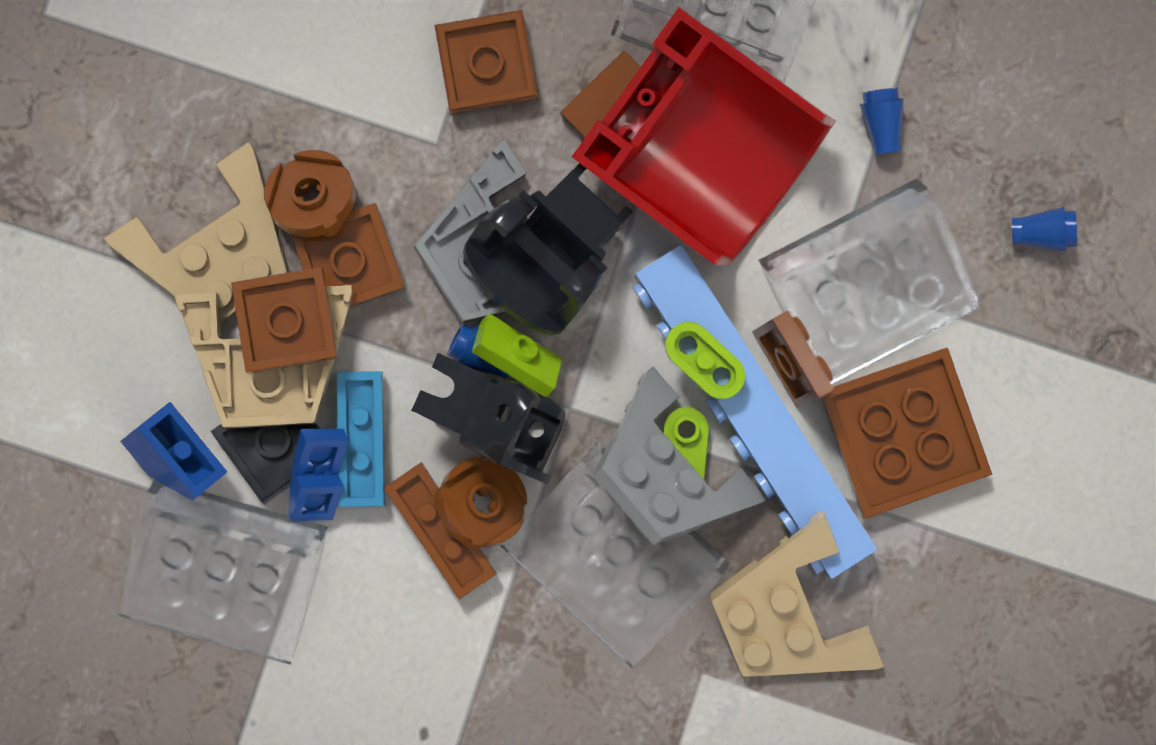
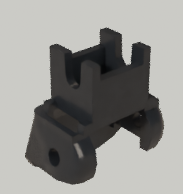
[463,163,633,336]
[411,353,566,484]

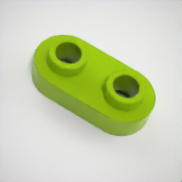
[665,322,745,399]
[663,407,709,480]

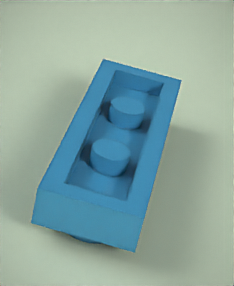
[337,371,385,507]

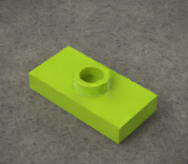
[472,313,563,397]

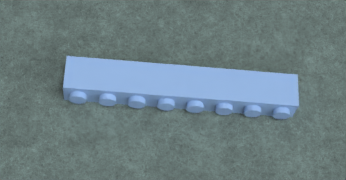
[632,245,877,579]

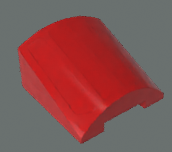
[571,7,836,266]

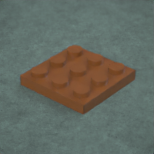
[821,347,993,519]

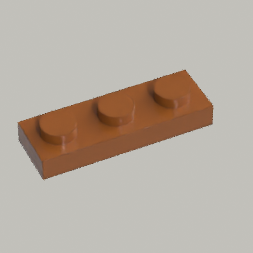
[384,462,497,600]

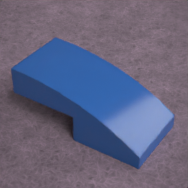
[288,429,349,521]

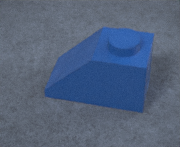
[120,402,227,501]

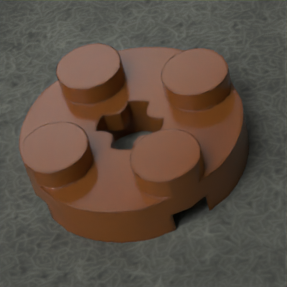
[264,150,356,238]
[435,457,527,549]

